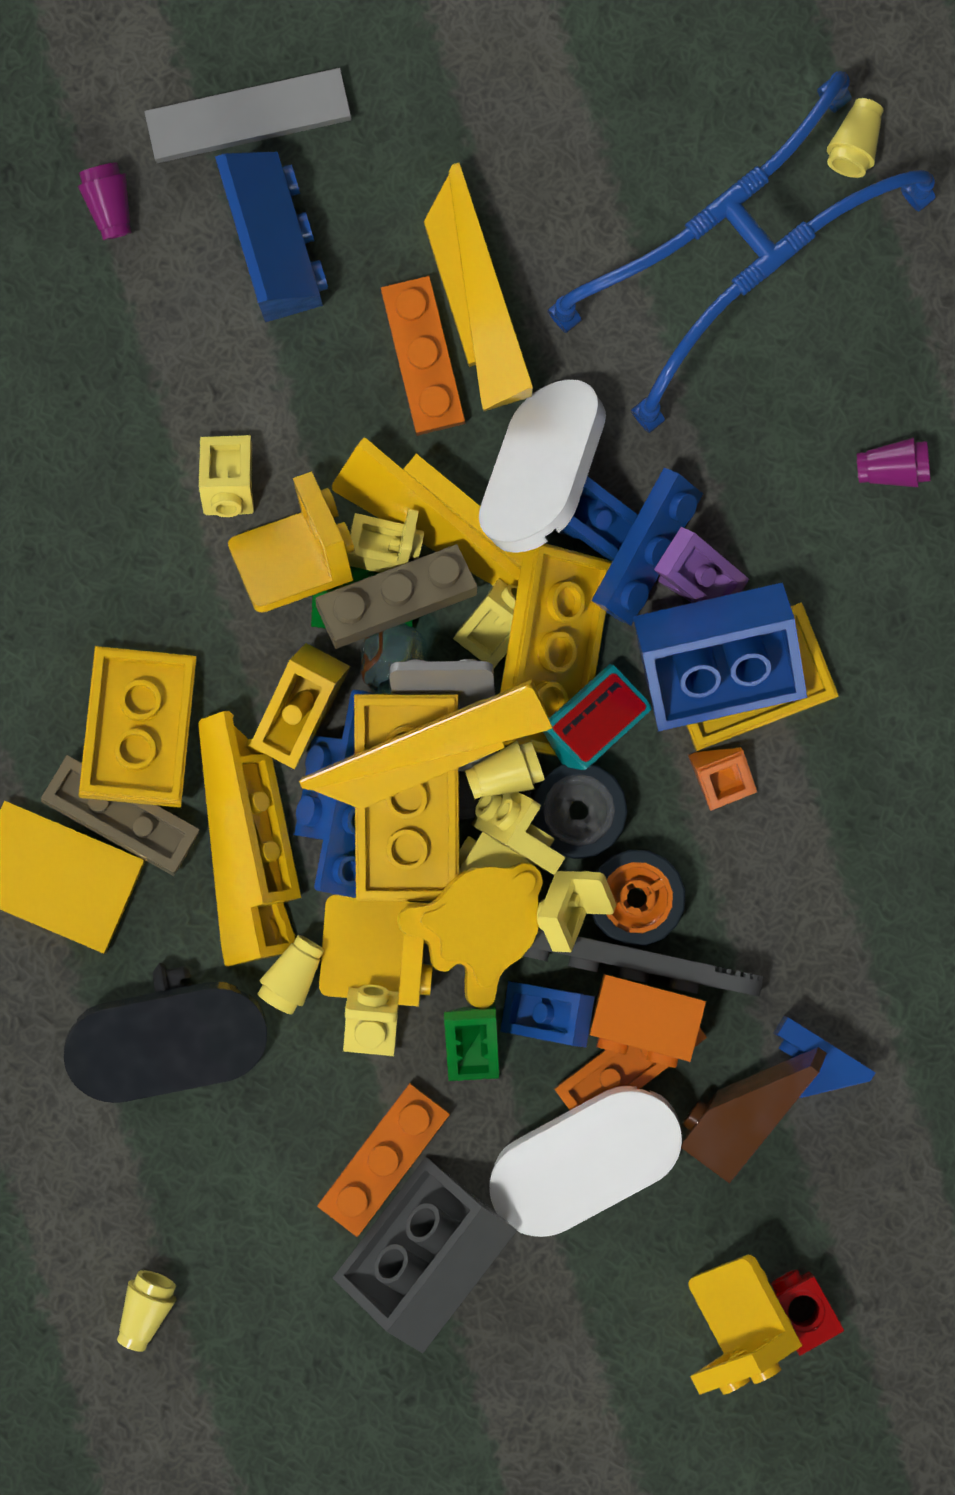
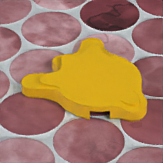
[397,863,543,1009]

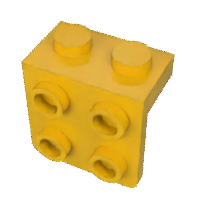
[228,471,355,612]
[319,895,433,1007]
[688,1254,802,1395]

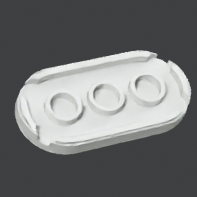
[479,380,606,553]
[489,1086,682,1237]

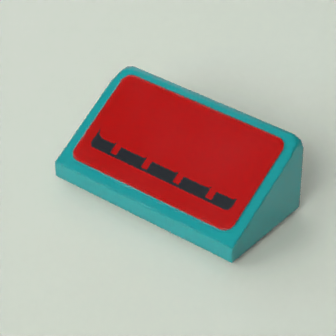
[543,664,652,770]

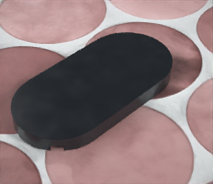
[64,982,267,1103]

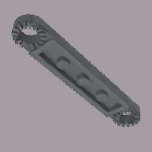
[523,928,764,997]

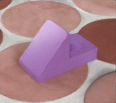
[654,527,749,603]

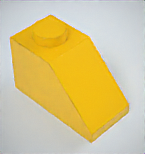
[249,643,350,769]

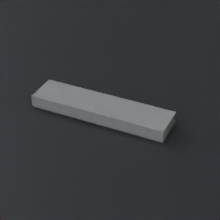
[144,68,351,163]

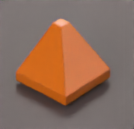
[688,747,757,811]

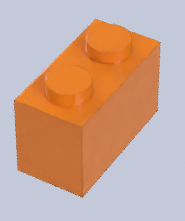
[589,974,706,1068]

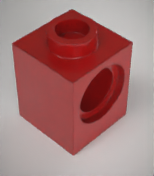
[771,1269,844,1356]

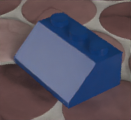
[215,152,328,323]
[633,582,807,732]

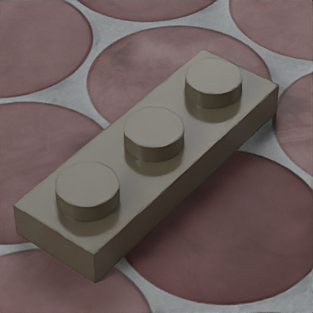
[316,544,477,649]
[41,755,200,876]

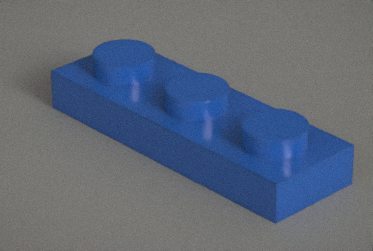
[591,468,703,626]

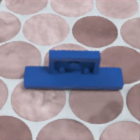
[294,690,375,898]

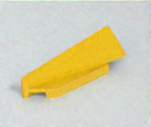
[424,163,533,411]
[332,437,524,586]
[299,679,553,810]
[198,711,301,966]

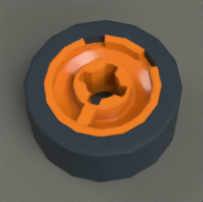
[591,850,685,946]

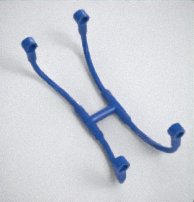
[547,71,936,433]

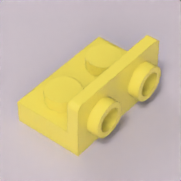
[471,792,566,875]

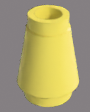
[827,98,883,178]
[465,741,545,799]
[257,935,324,1015]
[117,1270,176,1352]

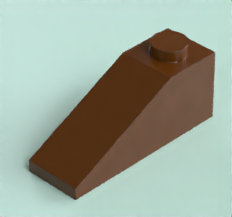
[681,1047,827,1184]

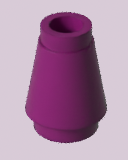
[77,162,132,241]
[857,437,931,488]

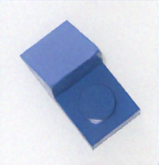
[555,476,638,561]
[500,981,595,1048]
[773,1016,876,1098]

